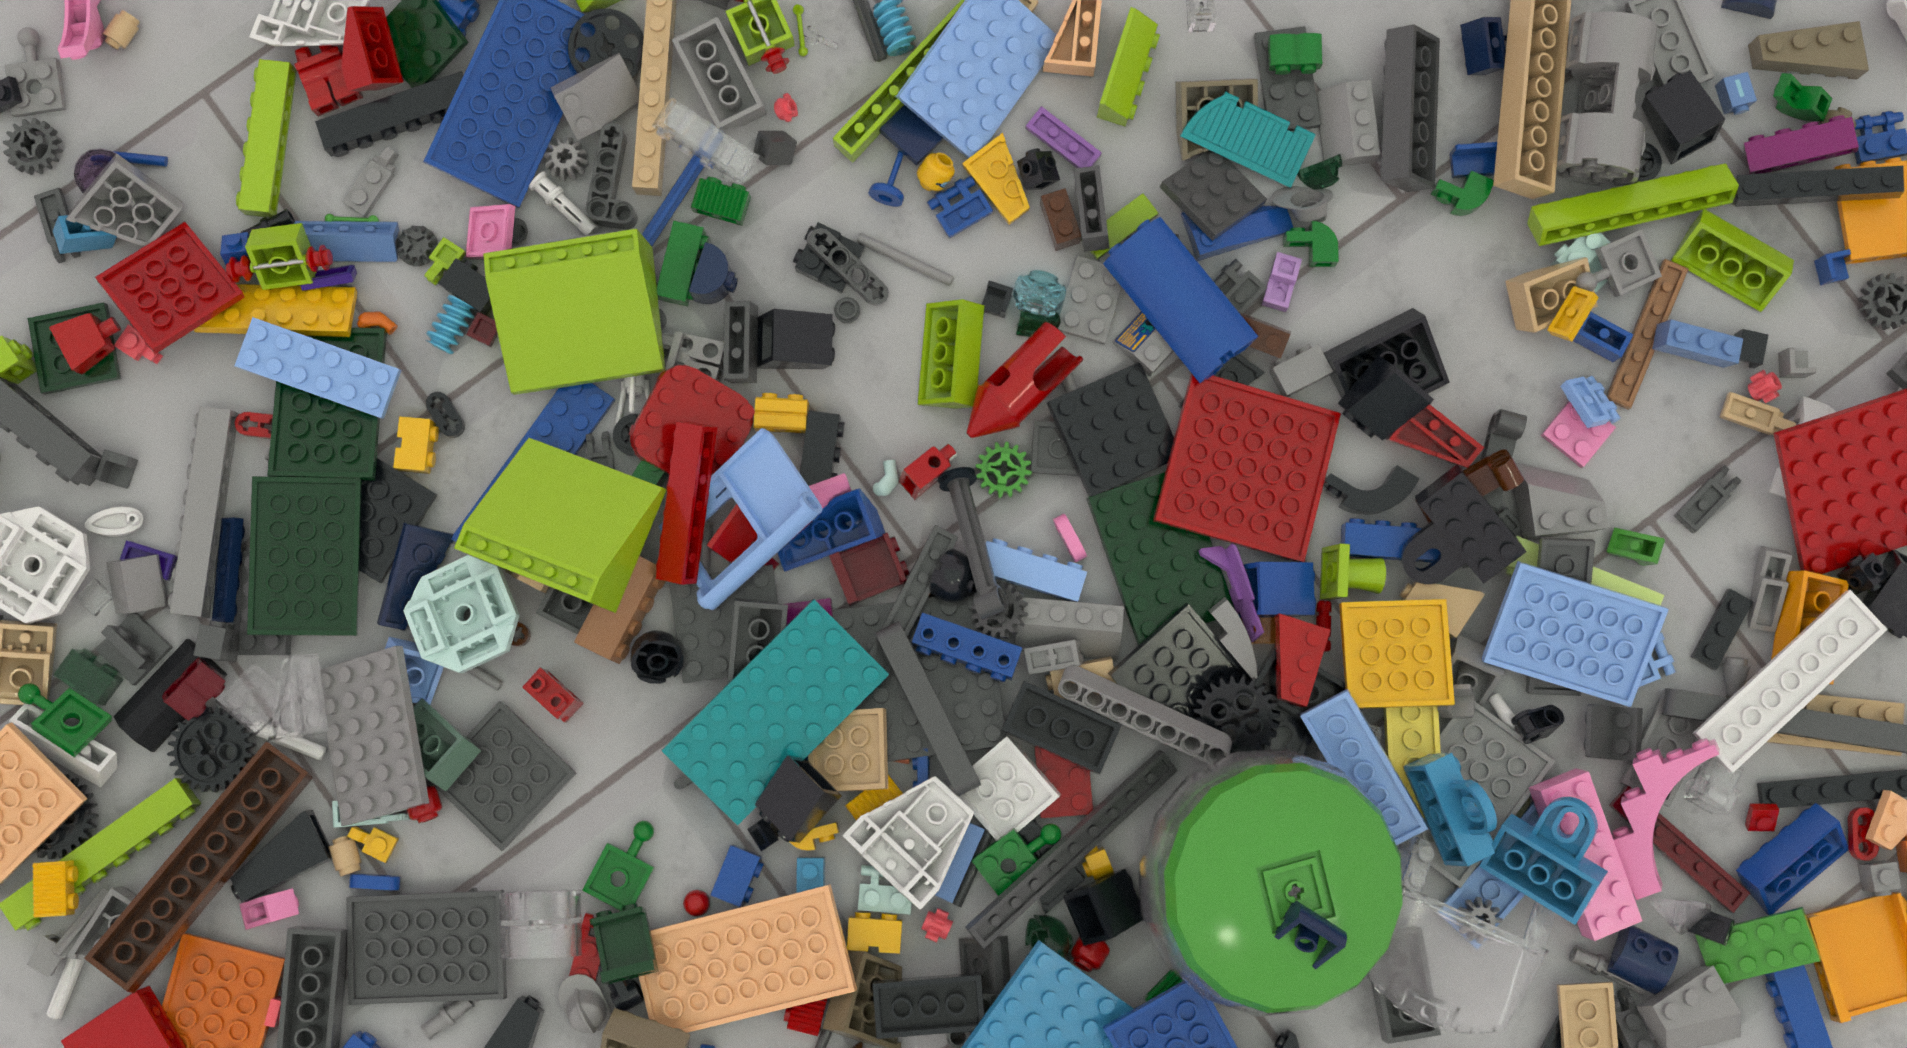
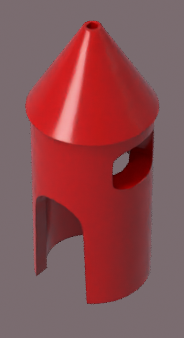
[966,322,1083,438]

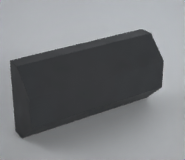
[113,639,228,752]

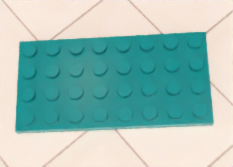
[662,599,889,826]

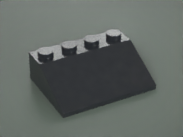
[1324,308,1450,429]

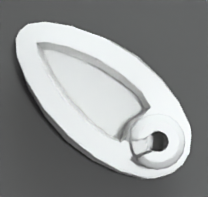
[84,506,143,537]

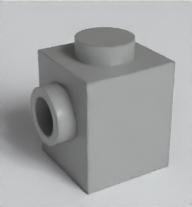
[1858,860,1901,896]

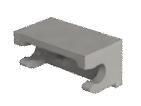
[1024,639,1085,675]

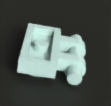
[858,865,912,915]

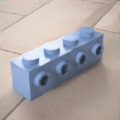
[986,538,1087,602]

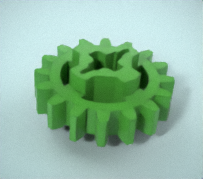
[975,441,1032,499]

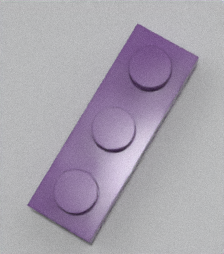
[1025,106,1102,168]

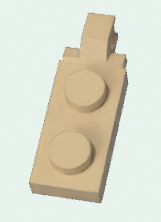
[1719,392,1796,435]

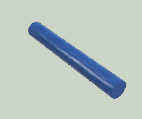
[88,149,168,167]

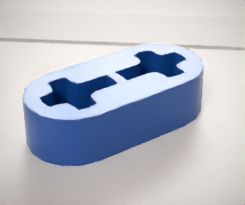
[349,874,401,890]

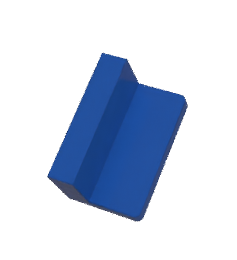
[1450,142,1497,178]

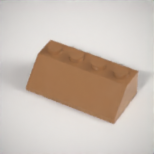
[574,556,666,664]

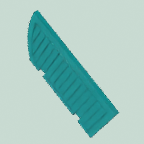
[1180,91,1316,188]

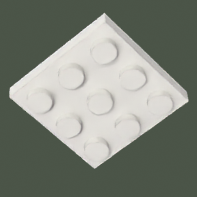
[949,734,1061,840]

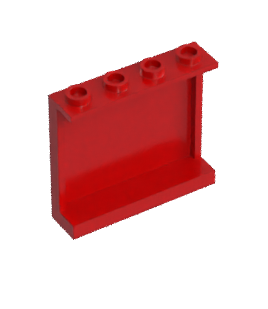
[61,985,186,1048]

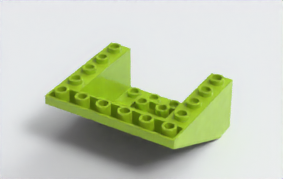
[483,229,665,395]
[454,438,666,613]

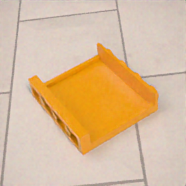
[1834,157,1907,265]
[1806,892,1907,1023]

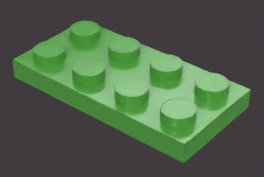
[1695,907,1821,984]

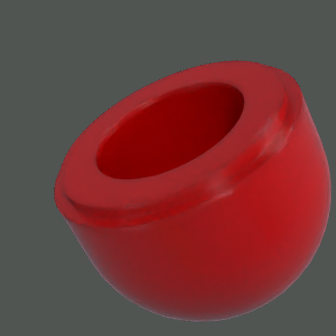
[683,889,710,917]

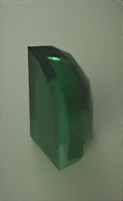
[1297,154,1342,190]
[1016,299,1061,337]

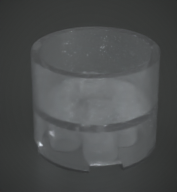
[499,889,582,960]

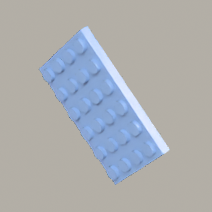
[896,0,1057,159]
[1482,561,1669,707]

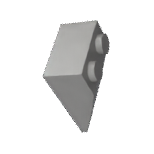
[550,53,639,140]

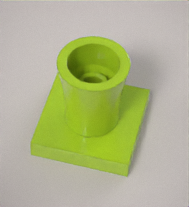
[1319,544,1386,600]

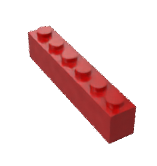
[656,421,718,585]

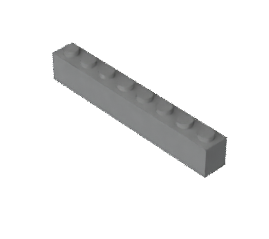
[168,406,239,618]

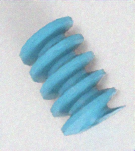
[873,0,916,56]
[426,295,475,354]

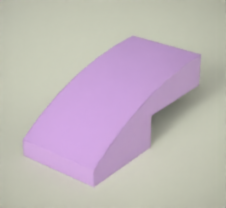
[1261,252,1302,312]

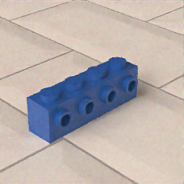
[912,613,1022,682]

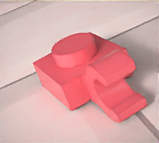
[114,324,163,364]

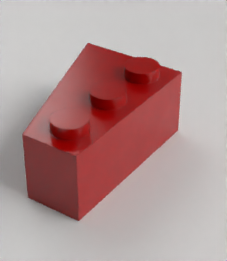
[1275,613,1330,707]

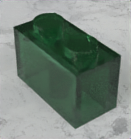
[53,648,124,705]

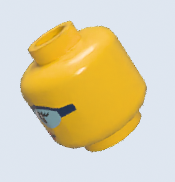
[917,152,955,191]

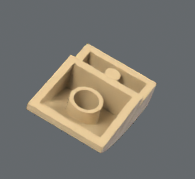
[0,620,57,706]

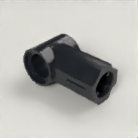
[598,966,644,1011]

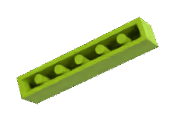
[236,59,297,218]

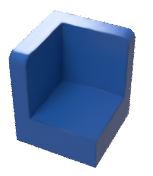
[1814,249,1851,286]

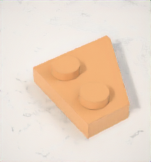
[1865,790,1907,850]

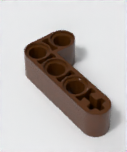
[1415,449,1524,523]

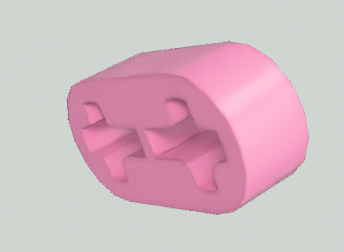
[1052,513,1087,563]

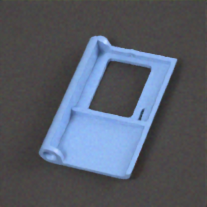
[658,428,822,610]

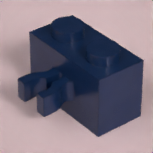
[1460,17,1507,75]

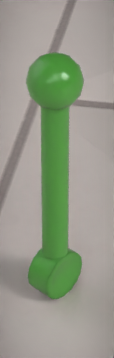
[325,214,379,222]

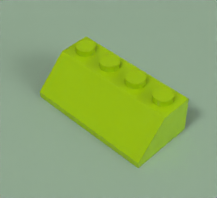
[1096,7,1160,127]
[1671,209,1794,312]
[917,299,984,409]

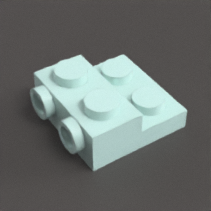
[1551,233,1626,293]

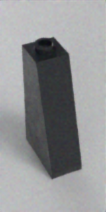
[230,810,332,902]
[484,995,545,1048]

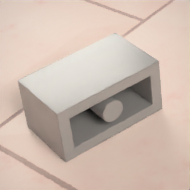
[1269,344,1333,397]

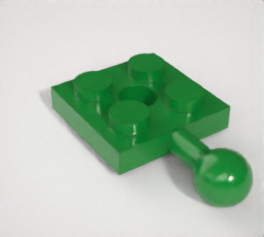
[18,683,112,758]
[582,821,655,911]
[971,824,1062,896]

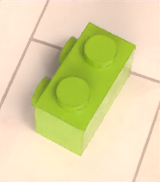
[0,335,37,384]

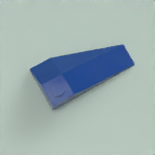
[1181,206,1294,262]
[777,488,886,572]

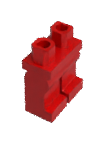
[294,45,363,117]
[522,667,584,723]

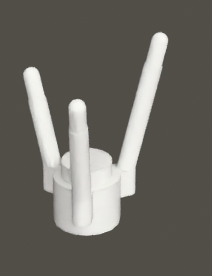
[615,375,651,425]

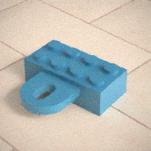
[1403,753,1497,867]
[1479,797,1608,925]

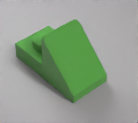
[1606,527,1665,566]

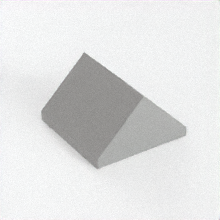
[106,554,168,613]

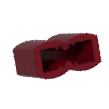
[162,657,226,721]

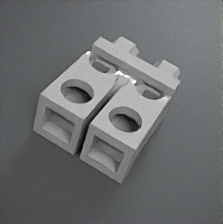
[658,331,724,382]

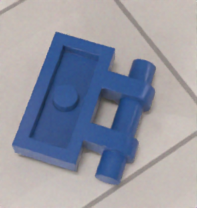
[1855,111,1907,164]
[927,176,993,239]

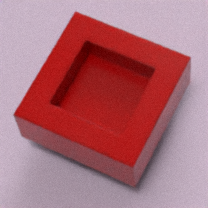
[1745,803,1779,831]

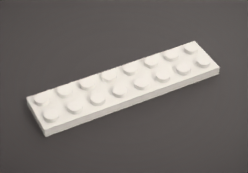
[1693,590,1888,773]

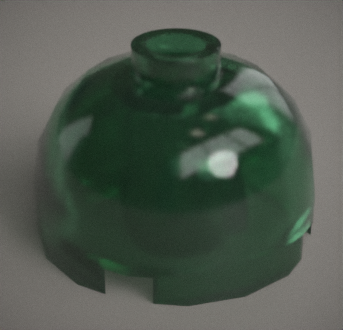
[1025,915,1073,958]

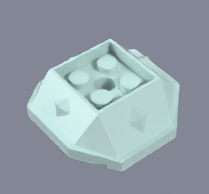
[403,555,520,673]

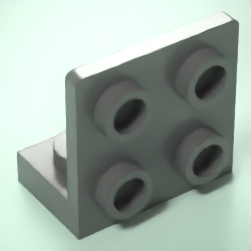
[1584,704,1643,761]

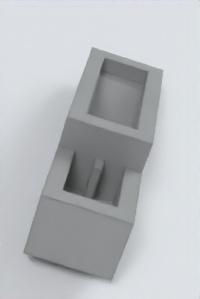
[1748,546,1793,633]
[1209,597,1258,679]

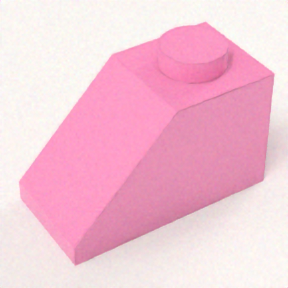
[239,888,299,930]

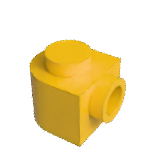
[1082,846,1114,880]

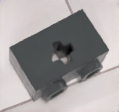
[193,620,239,662]

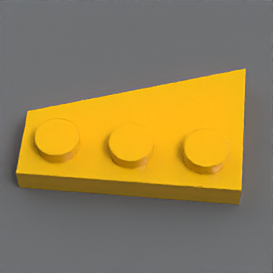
[962,133,1030,225]

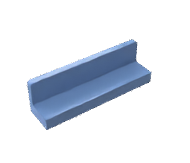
[294,221,399,262]

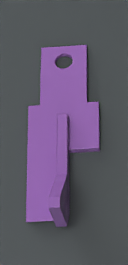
[1199,543,1264,642]

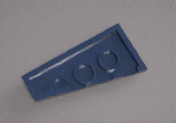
[377,522,453,630]

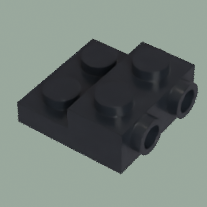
[793,222,865,294]

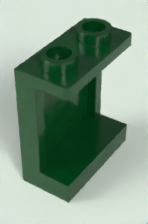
[589,903,659,985]

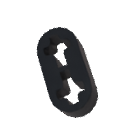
[426,392,465,438]

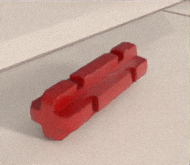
[1316,601,1332,652]

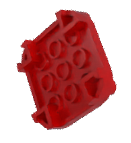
[628,365,754,476]

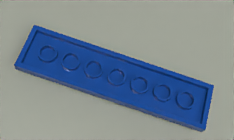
[451,383,616,542]

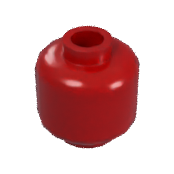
[407,786,442,824]
[1071,936,1110,973]

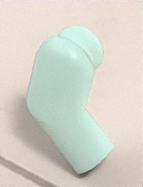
[873,460,899,496]

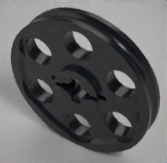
[568,8,644,78]

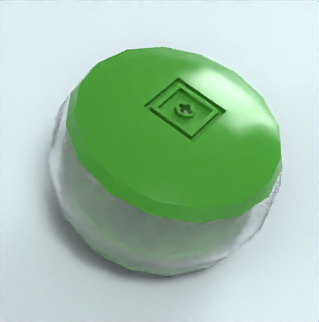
[1138,748,1403,1016]

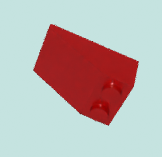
[341,6,404,91]

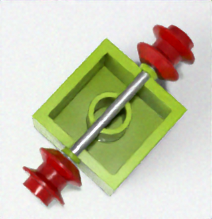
[725,0,795,74]
[226,223,333,290]

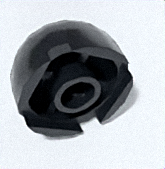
[930,548,977,603]
[630,630,684,684]

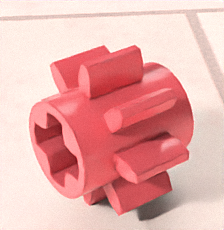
[1748,370,1782,404]
[921,908,953,943]

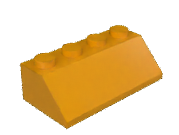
[1771,570,1849,685]

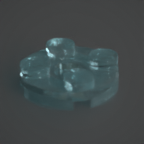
[1013,270,1066,317]

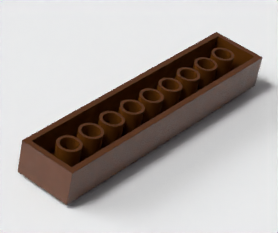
[84,741,313,993]

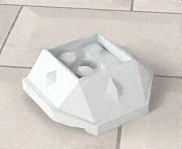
[0,506,90,624]

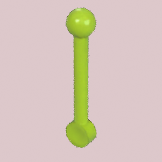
[793,4,808,57]

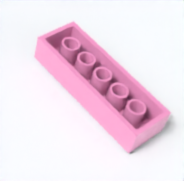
[1528,768,1642,941]

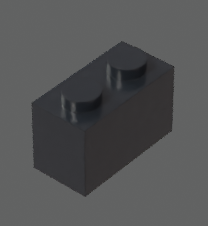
[438,258,492,316]

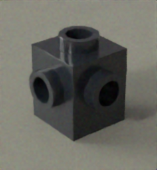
[1017,148,1060,190]
[1837,553,1889,595]

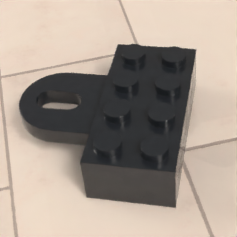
[1401,464,1527,584]
[1255,644,1363,763]

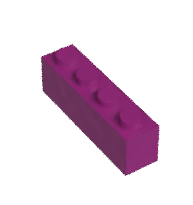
[1744,115,1859,174]

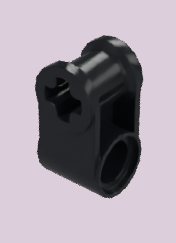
[1511,705,1564,744]

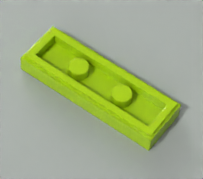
[1090,193,1158,260]

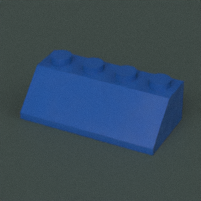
[1736,803,1849,915]

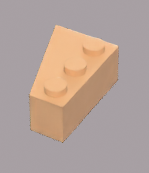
[1043,0,1102,77]

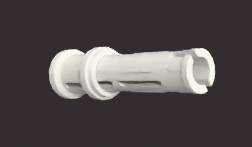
[529,171,599,235]

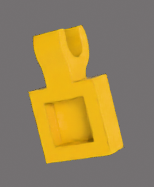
[347,826,399,863]

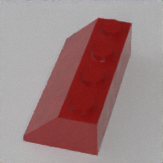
[707,504,757,563]

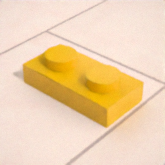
[1547,286,1599,342]

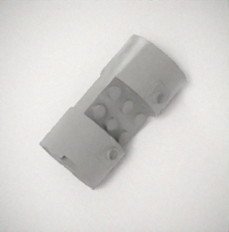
[1557,12,1657,186]

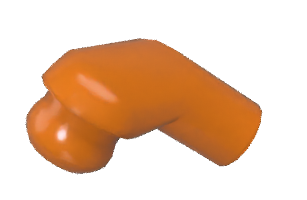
[357,311,398,335]

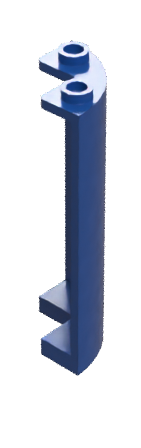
[1103,217,1258,383]

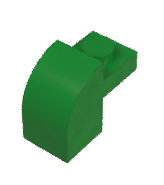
[1773,73,1833,122]
[1431,171,1494,216]
[1283,221,1339,267]

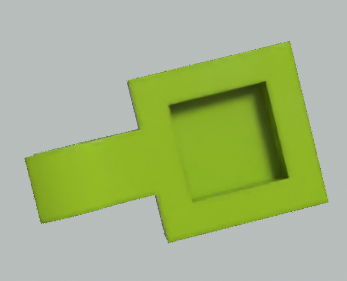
[424,237,466,286]

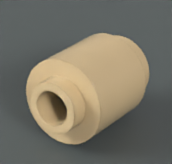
[102,10,140,50]
[328,835,362,877]

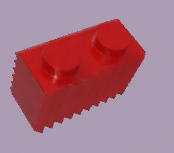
[783,998,828,1036]

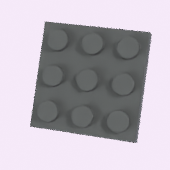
[1160,150,1267,241]

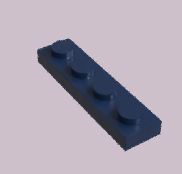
[212,517,245,623]

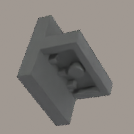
[96,612,173,685]
[959,936,1010,994]

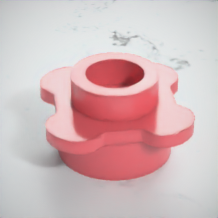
[774,93,798,122]

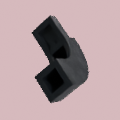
[1323,465,1420,515]

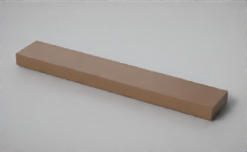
[1606,259,1689,410]

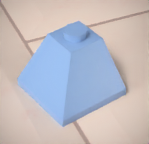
[385,637,444,704]

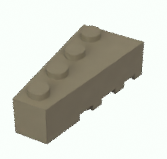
[1748,21,1869,80]

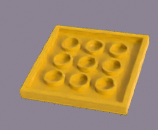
[1339,599,1455,709]

